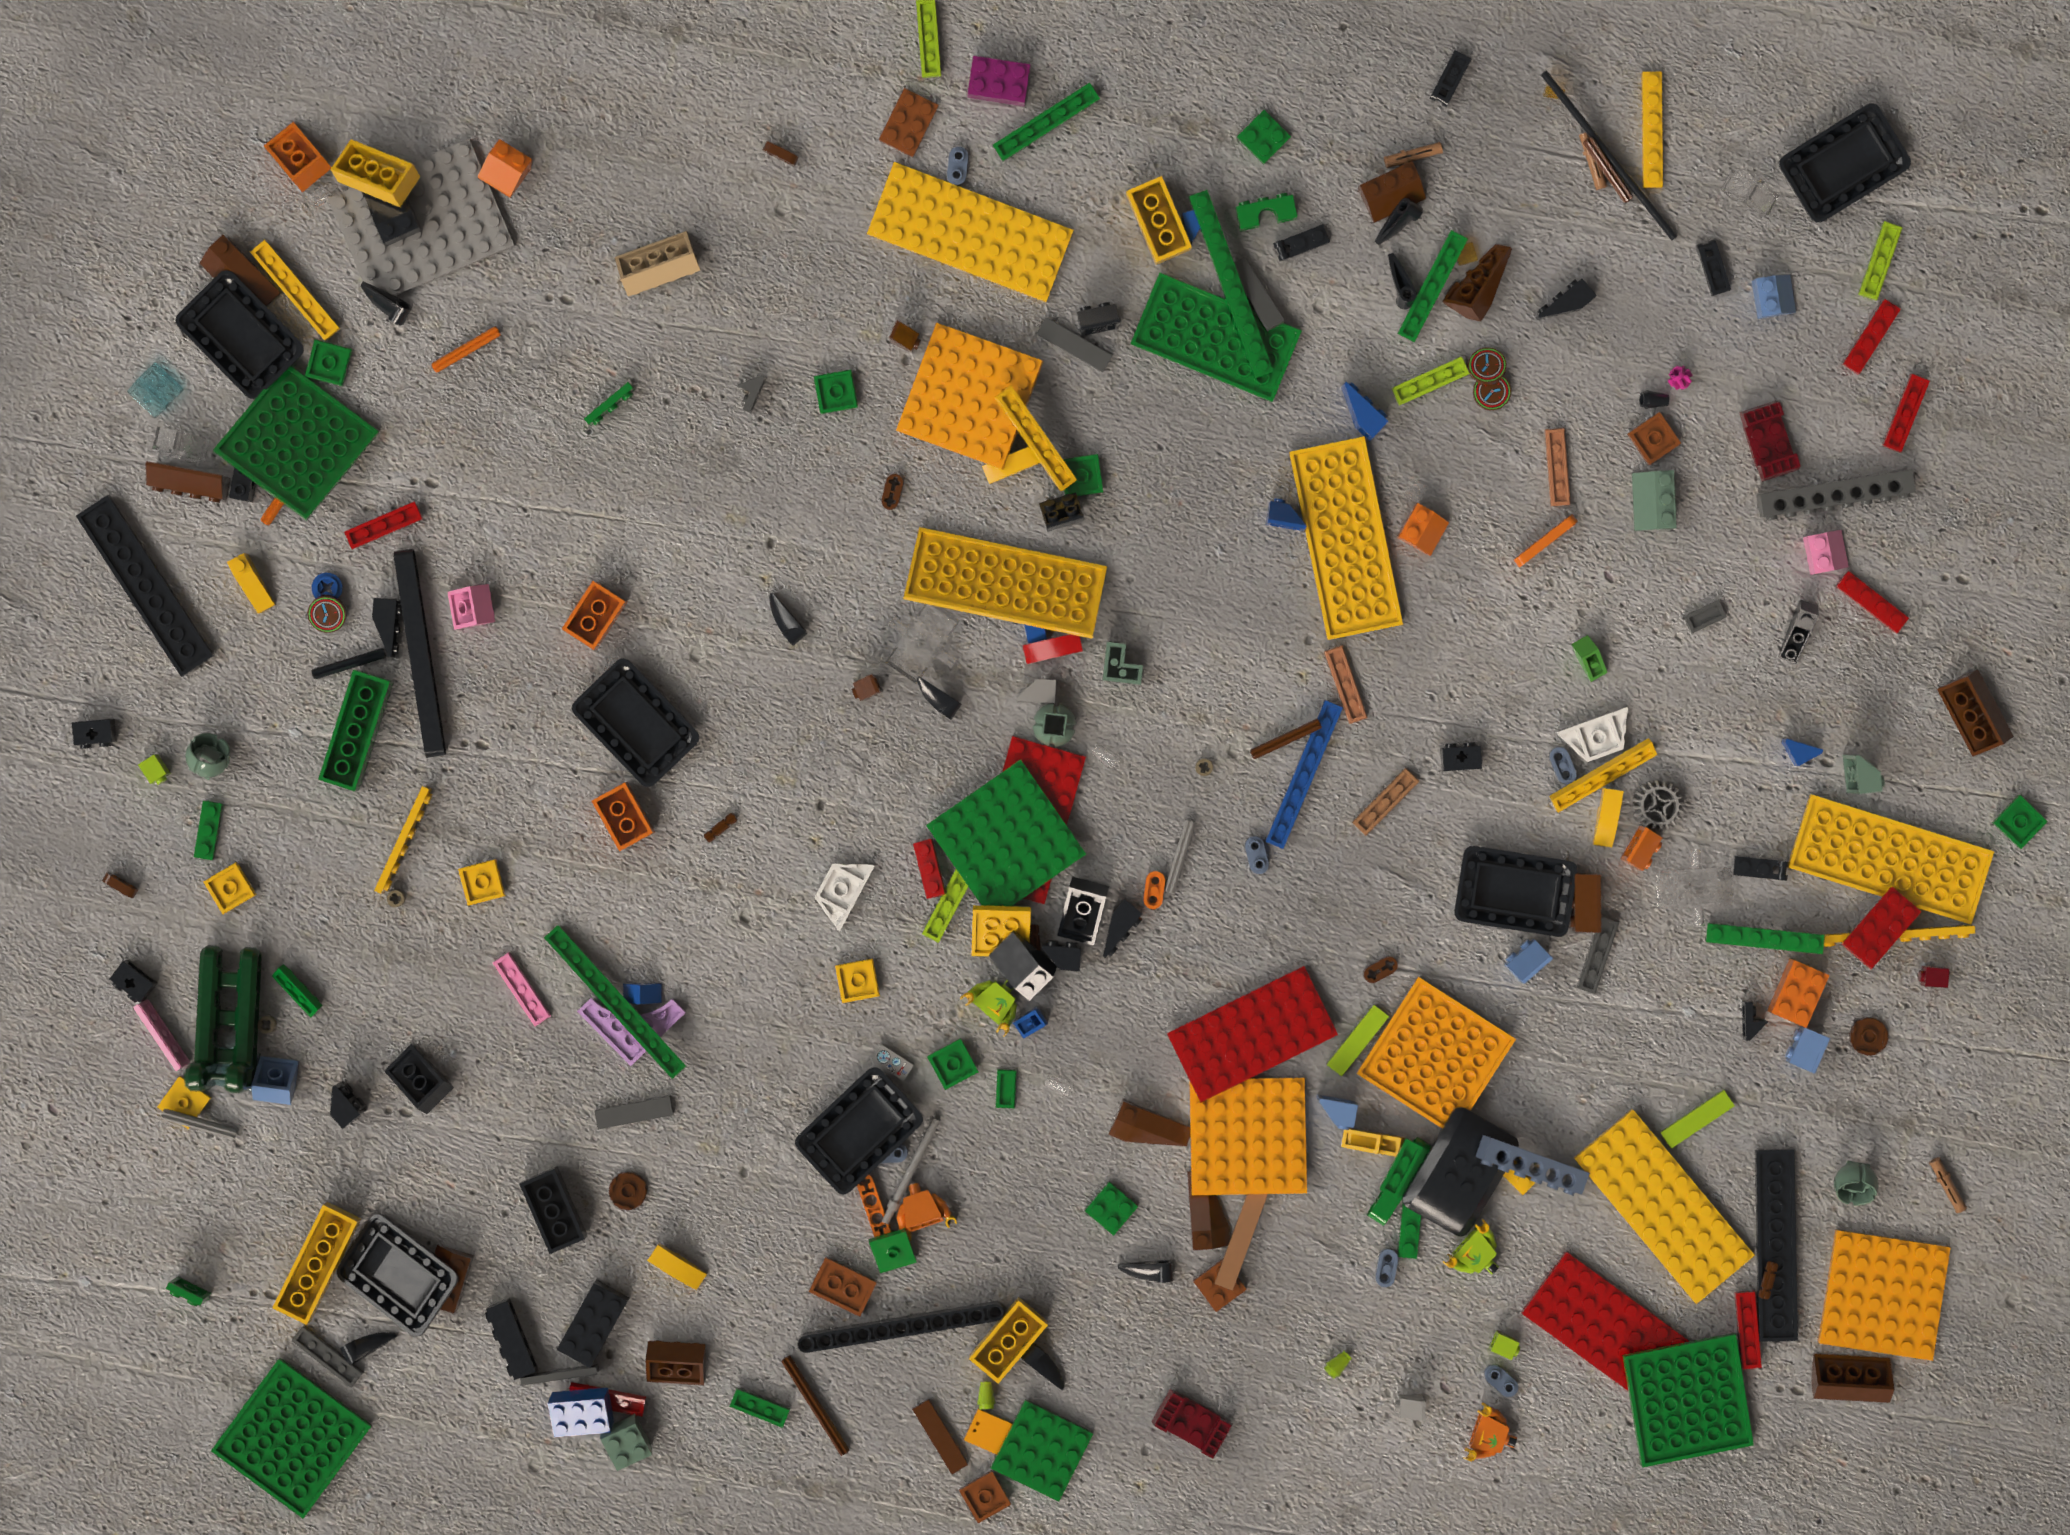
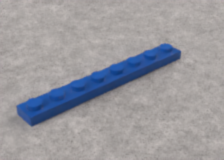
[1265,700,1343,849]

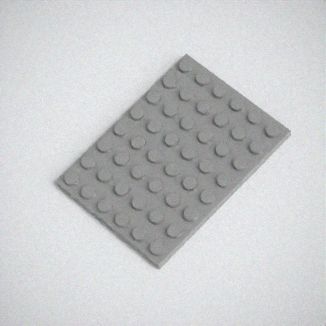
[328,139,515,305]

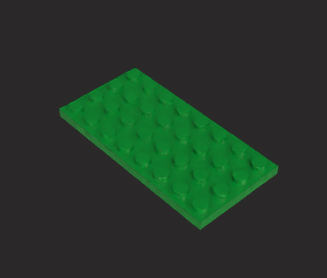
[1130,272,1302,402]

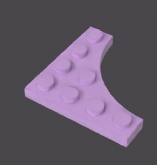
[577,998,686,1066]

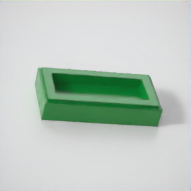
[996,1069,1017,1109]

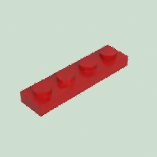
[1842,299,1901,375]
[1882,374,1930,453]
[344,501,423,550]
[1835,571,1909,633]
[1734,1290,1762,1369]
[569,1382,646,1417]

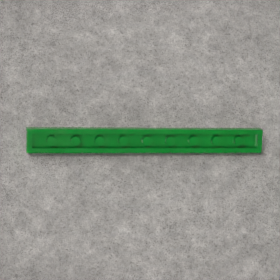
[1189,190,1274,379]
[544,925,687,1080]

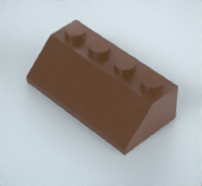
[145,461,231,503]
[1937,669,2014,756]
[1811,1354,1895,1403]

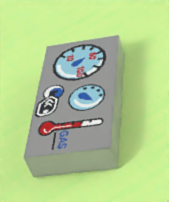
[872,1044,914,1081]

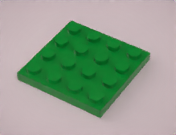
[991,1399,1093,1502]

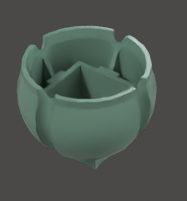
[1033,703,1076,747]
[185,733,231,780]
[1834,1161,1879,1206]

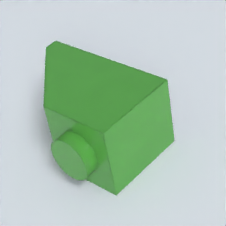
[1571,635,1608,682]

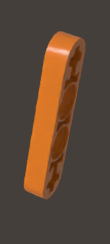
[1514,514,1578,567]
[857,1174,892,1237]

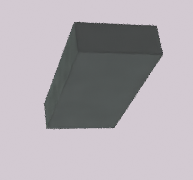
[1683,600,1727,634]

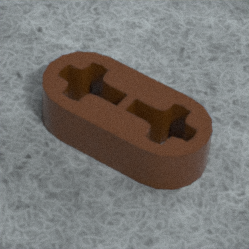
[762,141,799,166]
[881,474,903,510]
[102,872,138,898]
[1363,956,1398,983]

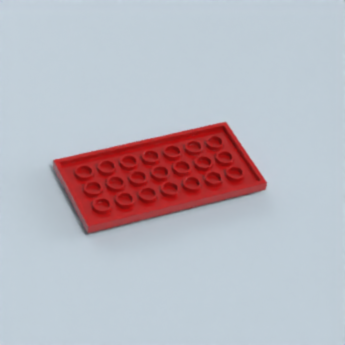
[1002,736,1086,904]
[1167,966,1338,1103]
[1521,1251,1690,1391]

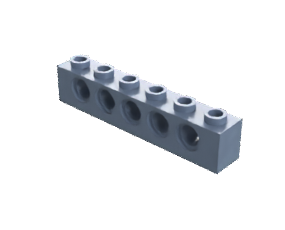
[1475,1135,1590,1196]

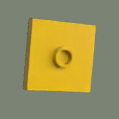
[458,859,506,906]
[203,862,257,914]
[835,958,880,1003]
[157,1076,211,1129]

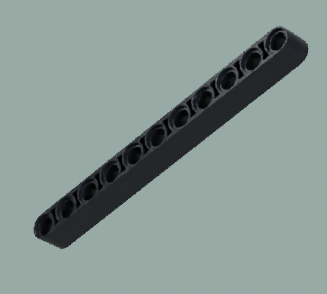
[393,548,446,758]
[797,1301,1004,1353]

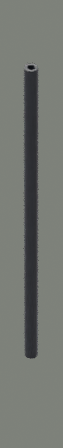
[1541,70,1677,241]

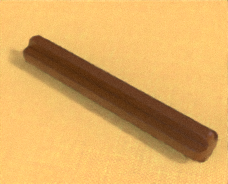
[1583,137,1633,203]
[1250,719,1322,759]

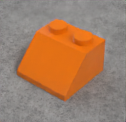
[478,139,532,198]
[1397,503,1449,556]
[1620,826,1662,871]

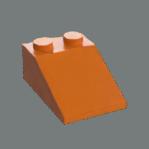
[264,122,332,192]

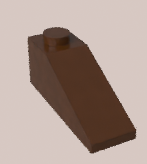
[889,320,921,353]
[851,674,882,701]

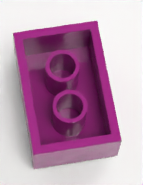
[967,56,1030,106]

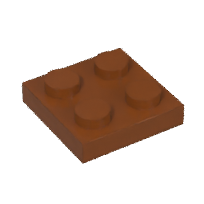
[1627,412,1681,466]
[1193,1259,1247,1312]
[959,1470,1011,1523]

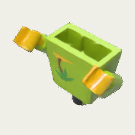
[960,980,1017,1037]
[1443,1219,1499,1275]

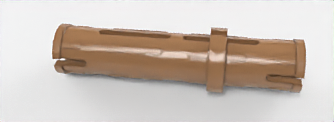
[1579,133,1608,191]
[1384,141,1443,168]
[1929,1157,1967,1213]

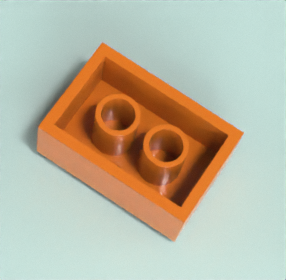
[562,581,628,650]
[592,782,655,851]
[1767,959,1830,1028]

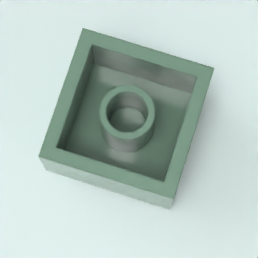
[600,1414,652,1471]

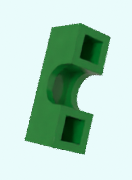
[1235,193,1297,232]

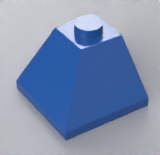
[1265,498,1307,531]

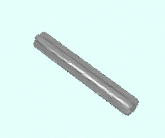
[1164,819,1195,894]
[161,1109,237,1139]

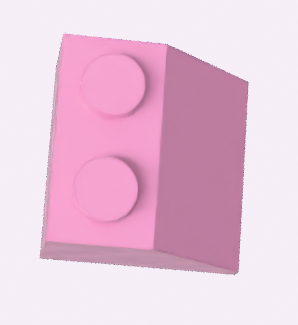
[1803,530,1849,575]
[448,584,495,630]

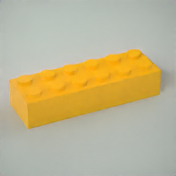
[272,1202,362,1325]

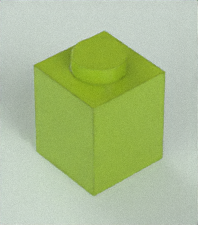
[138,754,171,785]
[1489,1330,1520,1360]

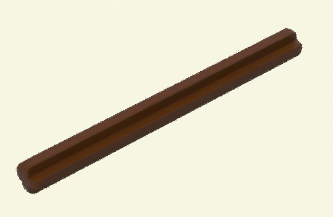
[782,1355,849,1456]

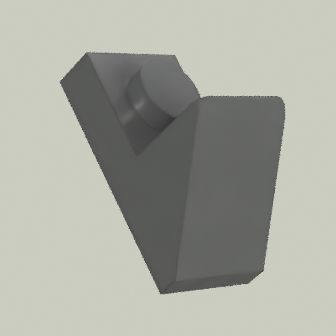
[736,376,766,414]

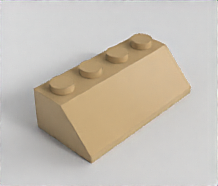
[615,231,700,297]

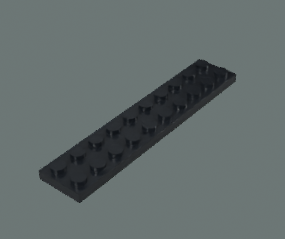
[76,495,214,677]
[1755,1149,1798,1342]

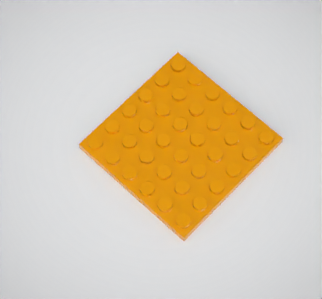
[896,322,1044,470]
[1356,977,1516,1128]
[1189,1078,1307,1195]
[1818,1229,1951,1361]

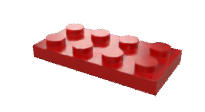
[1841,886,1921,970]

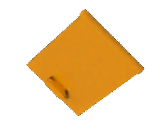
[963,1409,1012,1455]

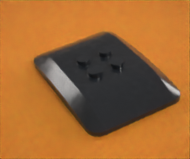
[1779,103,1911,223]
[175,270,304,399]
[572,658,699,787]
[1454,846,1578,937]
[795,1067,923,1195]
[1402,1107,1519,1237]
[337,1214,458,1336]

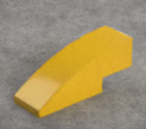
[982,447,1040,484]
[1593,788,1624,847]
[1341,1129,1405,1157]
[647,1243,707,1290]

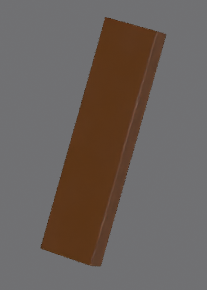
[912,1399,968,1474]

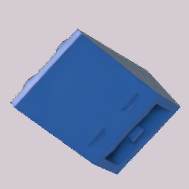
[1341,382,1388,441]

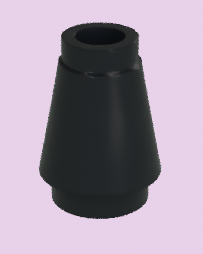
[1639,390,1669,409]

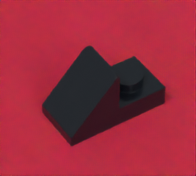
[1741,1001,1768,1041]

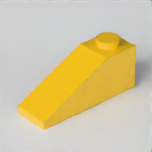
[227,553,275,614]

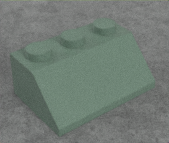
[1632,470,1677,531]
[1842,754,1885,794]

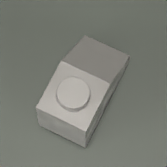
[1017,675,1056,703]
[1395,1394,1426,1421]

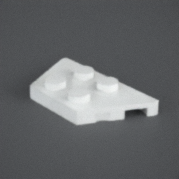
[1557,707,1628,762]
[814,863,875,931]

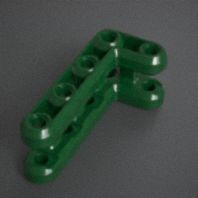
[184,945,262,1093]

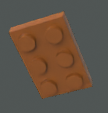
[879,88,939,158]
[809,1257,877,1317]

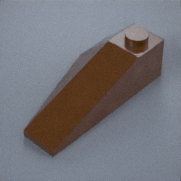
[200,235,280,306]
[1442,244,1512,322]
[1108,1099,1190,1146]
[1187,1171,1230,1250]

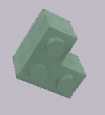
[1102,642,1143,685]

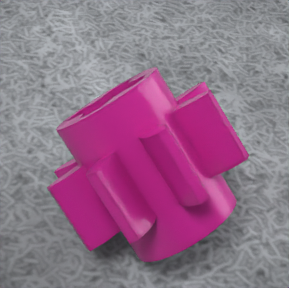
[1667,366,1693,390]

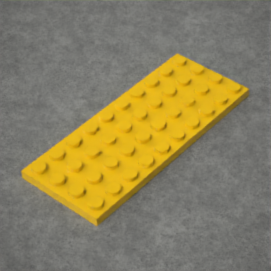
[867,162,1074,303]
[1289,436,1403,640]
[903,527,1107,638]
[1788,794,1995,925]
[1574,1109,1755,1304]

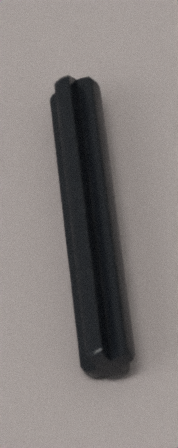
[311,648,386,679]

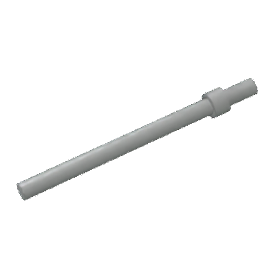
[882,1118,940,1224]

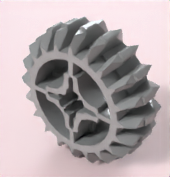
[1632,780,1685,831]

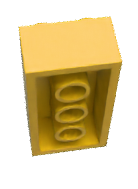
[330,139,420,207]
[1126,176,1192,265]
[969,1297,1048,1384]

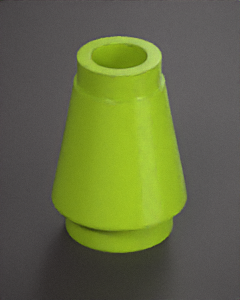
[1324,1351,1352,1379]
[977,1382,996,1409]

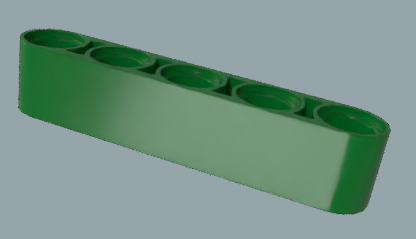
[1367,1137,1431,1226]

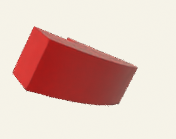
[1023,634,1083,664]

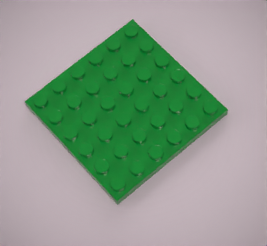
[213,367,379,521]
[926,759,1086,906]
[1622,1333,1754,1468]
[211,1358,372,1519]

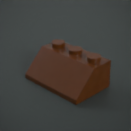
[1358,161,1426,223]
[1569,873,1601,933]
[434,1244,474,1314]
[645,1340,706,1385]

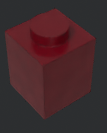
[1918,966,1949,988]

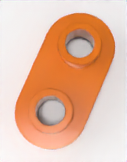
[1143,871,1165,909]

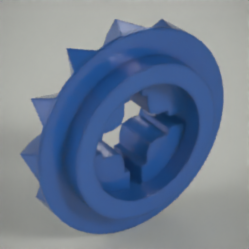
[312,572,343,599]

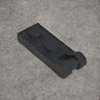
[1429,50,1471,107]
[1273,224,1330,262]
[1696,239,1731,296]
[1733,856,1789,881]

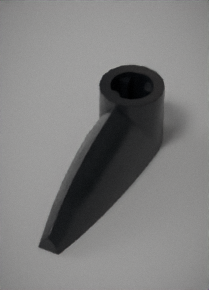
[1375,198,1423,245]
[1388,253,1417,310]
[361,281,412,326]
[769,592,808,646]
[917,676,962,720]
[1118,1260,1174,1283]
[340,1332,398,1365]
[1021,1342,1065,1391]

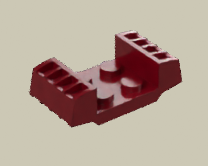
[1739,401,1801,482]
[1151,1389,1233,1459]

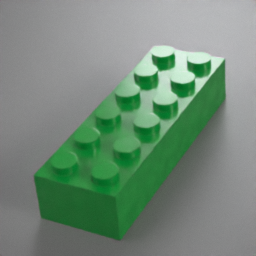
[318,670,394,792]

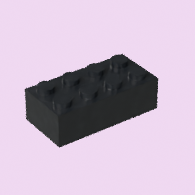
[519,1166,588,1254]
[557,1279,630,1368]

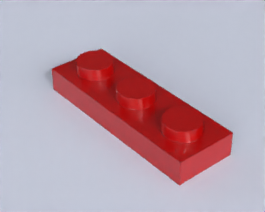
[913,839,946,899]

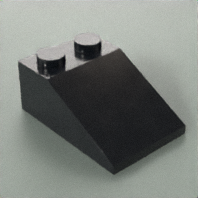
[363,193,422,246]
[1077,302,1120,336]
[1057,876,1110,945]
[989,930,1057,1001]
[384,1044,454,1114]

